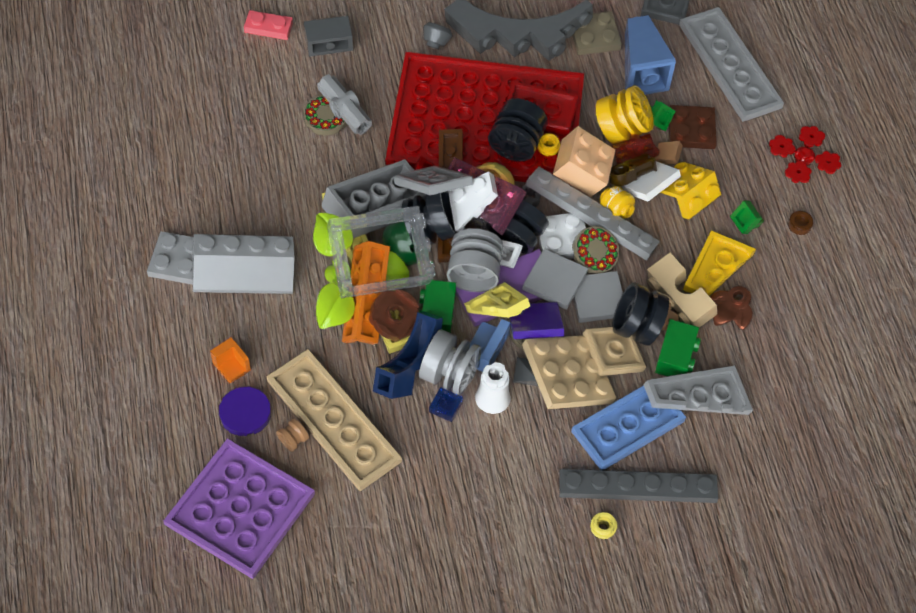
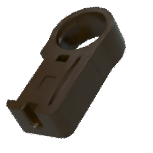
[609,154,657,186]

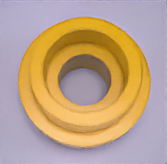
[537,133,561,156]

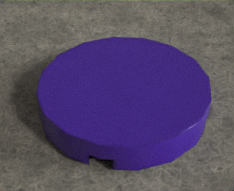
[219,387,271,436]

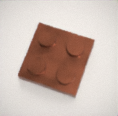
[669,105,717,149]

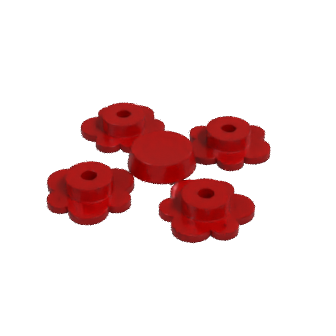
[769,126,842,183]

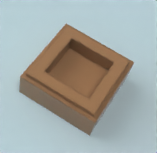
[654,141,683,165]

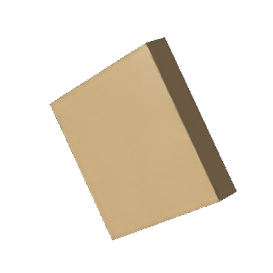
[583,327,646,376]

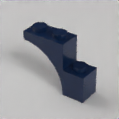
[373,311,443,399]

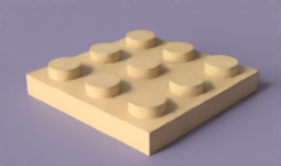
[522,335,617,409]

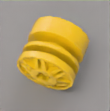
[595,85,654,145]

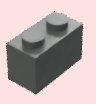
[304,16,353,57]

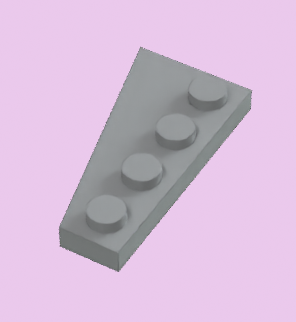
[643,366,753,415]

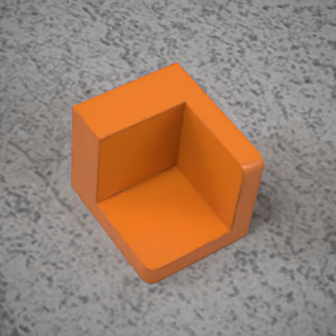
[210,337,251,383]

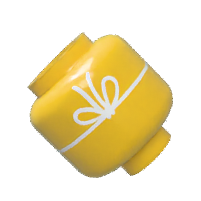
[600,186,635,219]

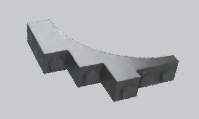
[444,0,593,61]

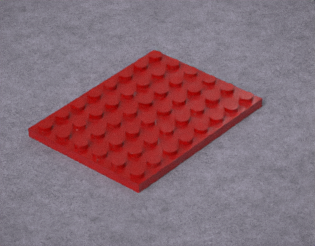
[385,52,584,186]

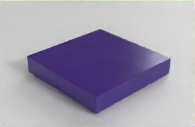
[509,302,564,339]

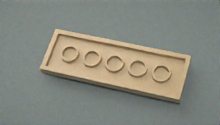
[267,349,402,491]

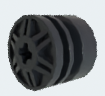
[488,98,548,162]
[402,191,457,248]

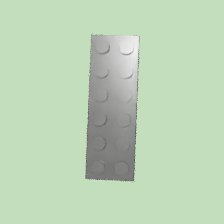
[679,7,784,122]

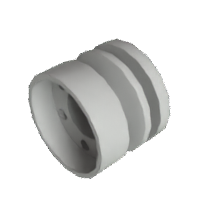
[447,229,503,292]
[419,329,482,396]

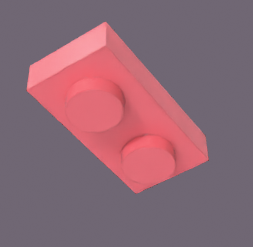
[244,10,293,40]

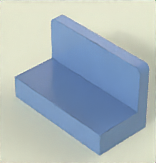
[469,319,511,372]

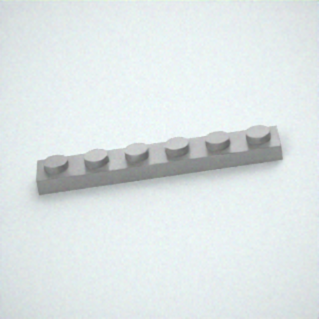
[526,167,660,261]

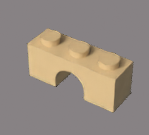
[647,252,718,328]

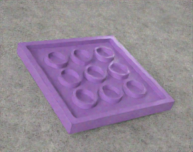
[163,439,315,579]

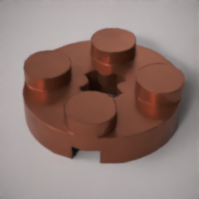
[369,289,419,341]

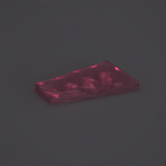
[448,157,527,235]

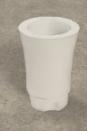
[475,362,511,414]

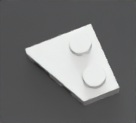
[448,171,498,232]

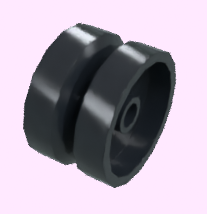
[486,195,549,254]
[612,282,669,346]

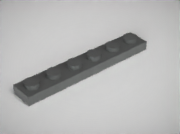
[559,469,718,503]

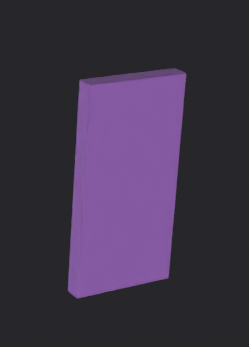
[456,249,542,327]

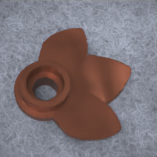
[710,286,753,330]

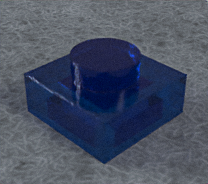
[429,387,463,422]

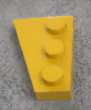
[683,230,756,296]

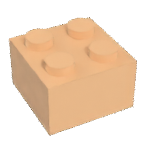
[553,126,615,198]

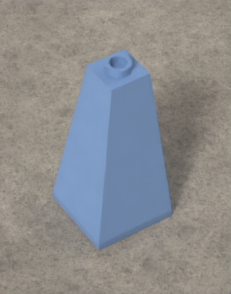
[625,15,676,95]

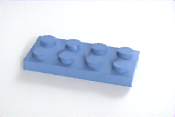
[571,386,686,471]

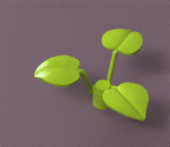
[313,213,409,329]

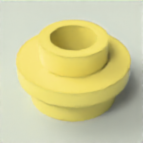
[590,512,617,539]

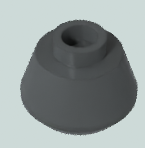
[423,22,453,50]

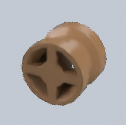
[276,419,309,452]

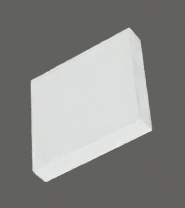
[620,161,681,202]

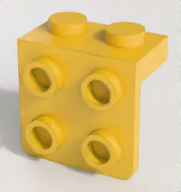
[660,162,721,220]

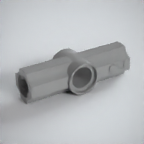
[317,74,372,135]

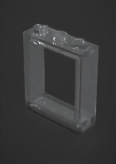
[327,206,436,298]

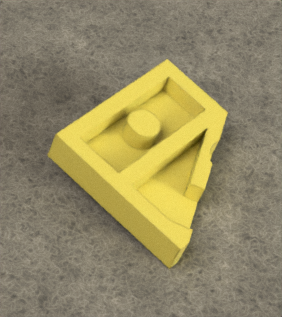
[464,282,530,318]

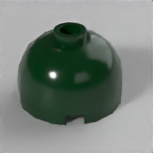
[382,217,424,267]

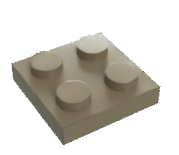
[572,11,622,55]

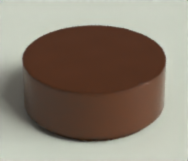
[788,211,813,235]

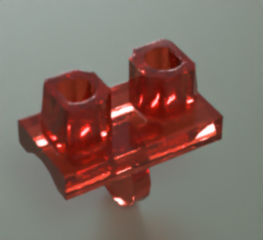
[612,134,660,164]

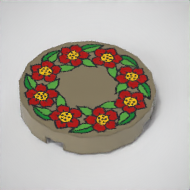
[303,95,347,136]
[572,226,619,274]

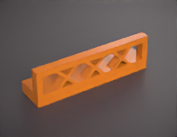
[342,241,390,345]

